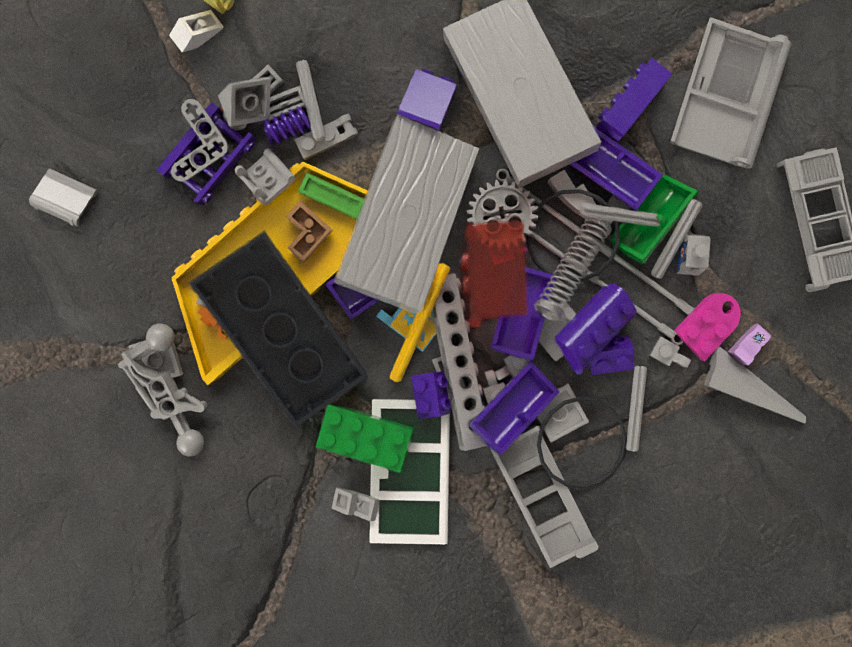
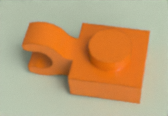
[197,306,228,339]

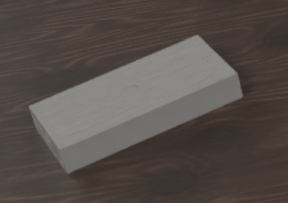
[443,0,601,188]
[334,114,479,314]

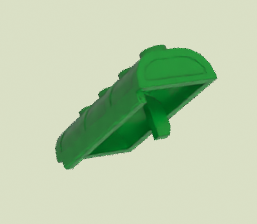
[611,174,699,264]

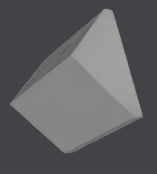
[218,77,271,127]

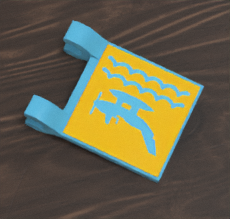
[376,308,449,352]

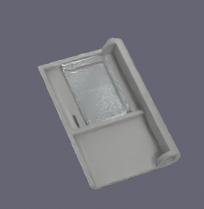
[670,17,792,168]

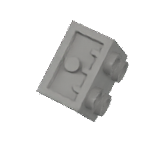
[539,301,576,361]

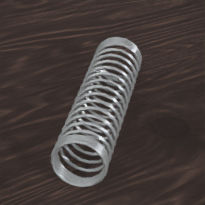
[534,217,612,320]

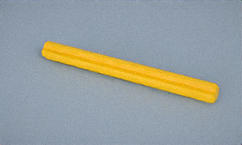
[389,263,450,382]

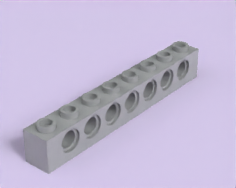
[432,273,487,451]

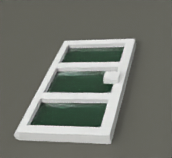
[370,399,450,545]

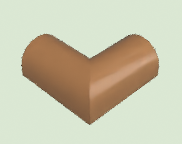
[286,201,333,262]

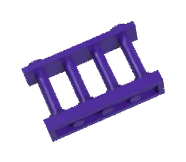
[157,102,256,205]

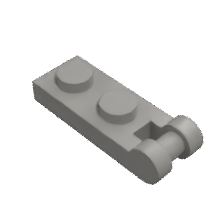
[294,114,358,160]

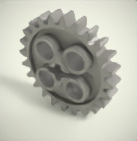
[467,179,538,251]

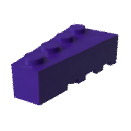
[596,58,672,142]

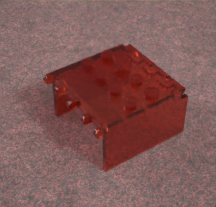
[460,221,528,328]

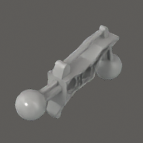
[118,324,207,457]

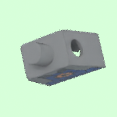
[677,234,710,276]

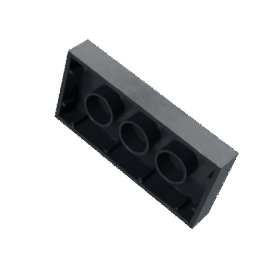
[189,230,368,427]

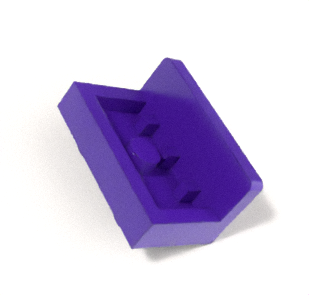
[589,336,634,375]
[411,371,451,419]

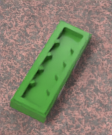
[298,172,364,220]

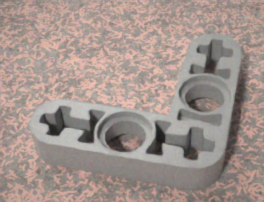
[171,99,229,181]

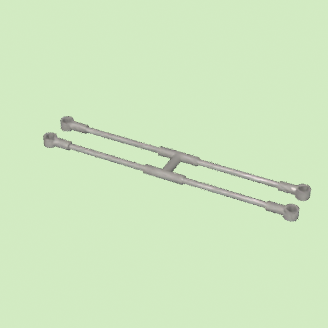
[484,169,696,345]

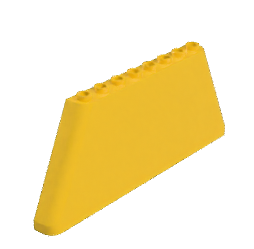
[171,162,368,385]

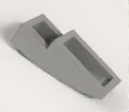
[547,170,606,226]

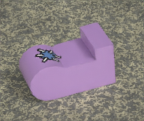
[728,323,771,365]

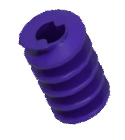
[264,106,312,147]

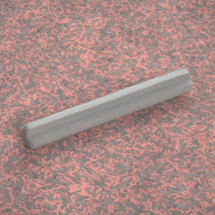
[296,60,326,142]
[651,199,702,279]
[580,203,660,227]
[626,366,647,452]

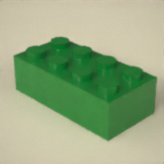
[316,403,415,473]

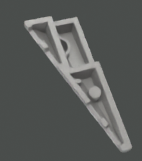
[704,346,806,423]

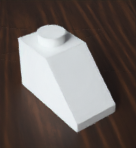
[169,10,224,53]

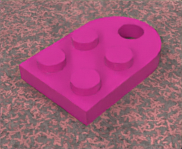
[674,293,741,361]

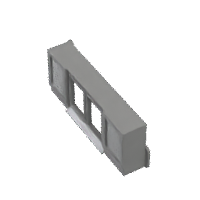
[777,147,852,292]
[490,424,598,568]

